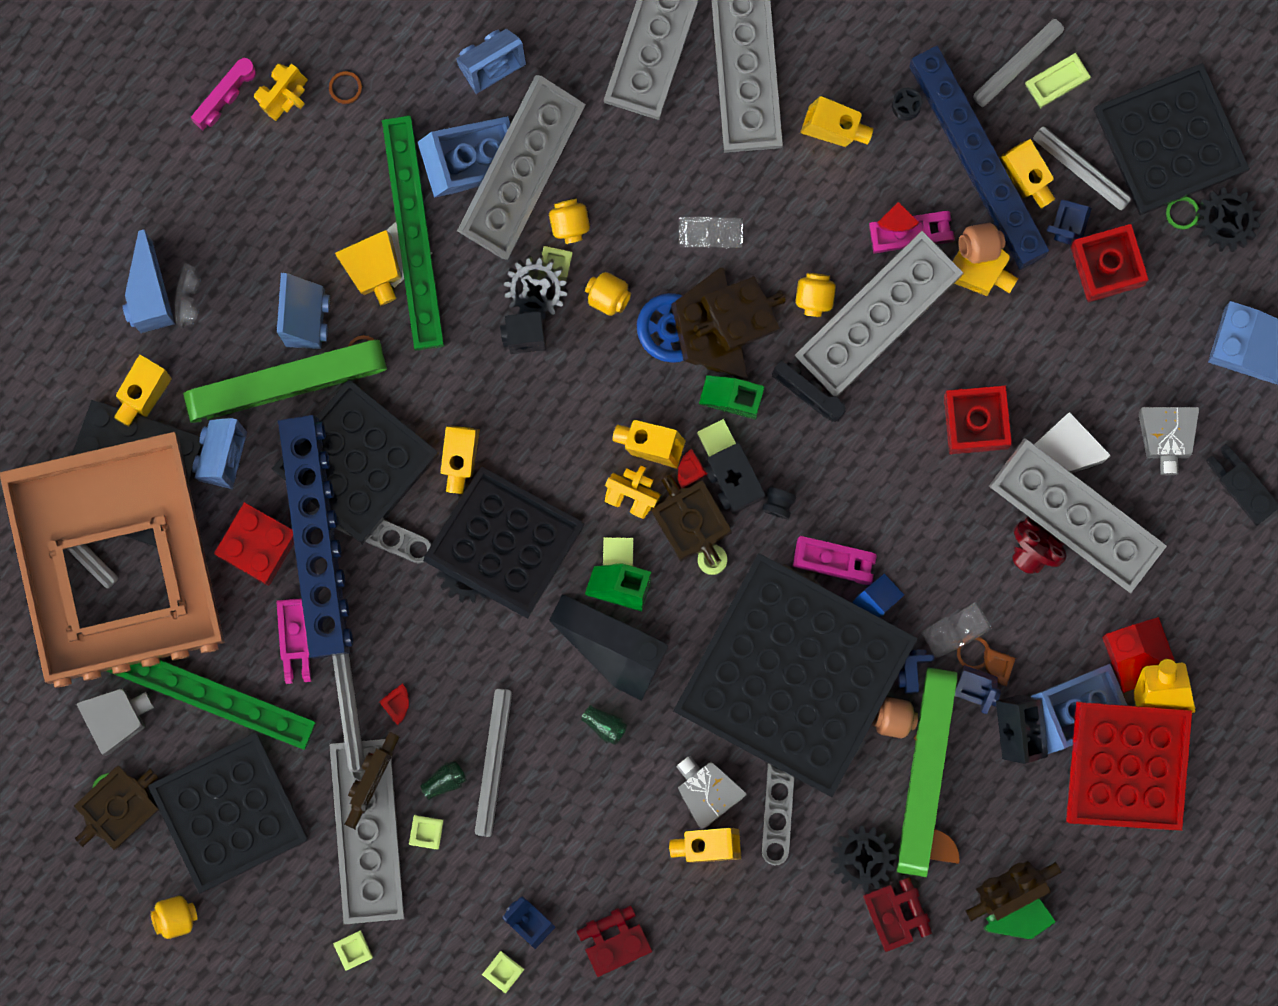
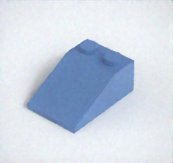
[456,29,526,94]
[418,116,511,198]
[122,229,175,333]
[277,273,330,349]
[1208,301,1278,385]
[192,418,247,489]
[1031,664,1127,754]

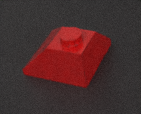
[1102,617,1175,693]

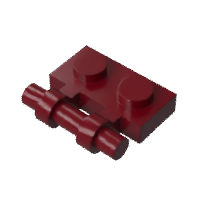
[863,877,932,952]
[576,905,652,977]

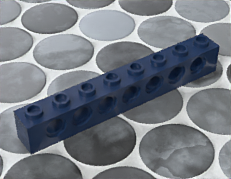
[909,46,1049,270]
[278,415,354,659]

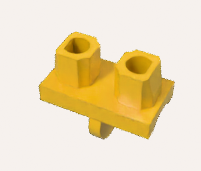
[254,64,308,121]
[605,465,661,519]

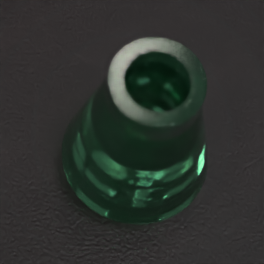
[581,705,627,745]
[420,761,467,800]

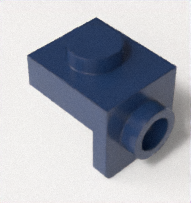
[1047,199,1092,245]
[898,650,935,694]
[955,665,1001,715]
[502,896,556,949]

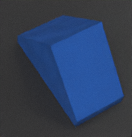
[852,574,904,618]

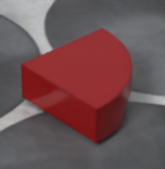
[877,202,919,232]
[677,449,707,489]
[379,683,409,725]

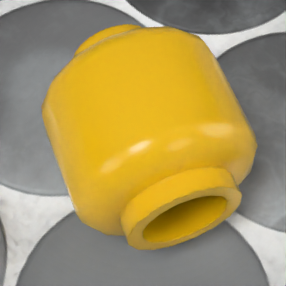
[549,199,590,244]
[585,272,631,316]
[795,273,836,317]
[151,896,197,939]

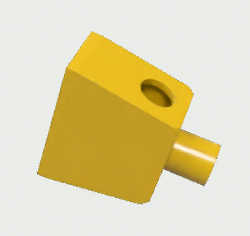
[800,96,873,147]
[999,139,1055,208]
[335,230,402,306]
[952,249,1019,296]
[114,354,172,427]
[613,420,686,469]
[441,425,480,494]
[1134,659,1195,713]
[669,828,741,863]

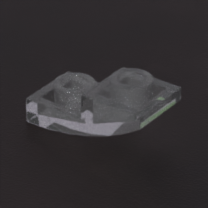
[679,217,743,248]
[175,263,201,331]
[922,602,992,658]

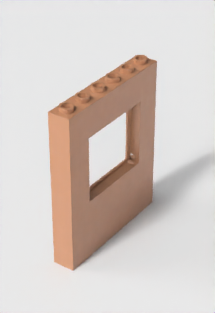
[0,432,225,688]

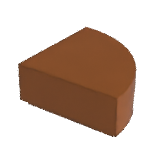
[984,648,1016,686]
[930,830,960,864]

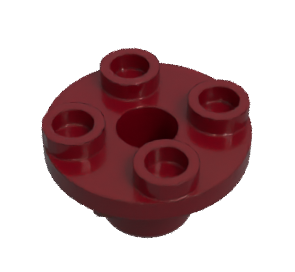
[1012,516,1067,574]

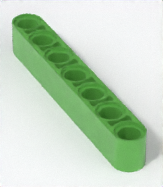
[183,340,387,423]
[896,667,957,877]

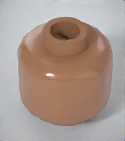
[959,223,1005,264]
[872,697,918,739]

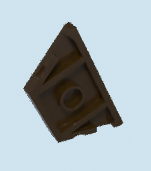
[671,267,748,380]

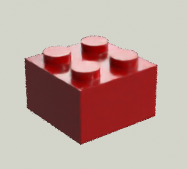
[1071,224,1149,302]
[944,386,1012,454]
[214,502,294,586]

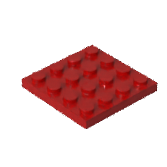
[1066,702,1192,831]

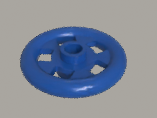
[637,293,684,363]

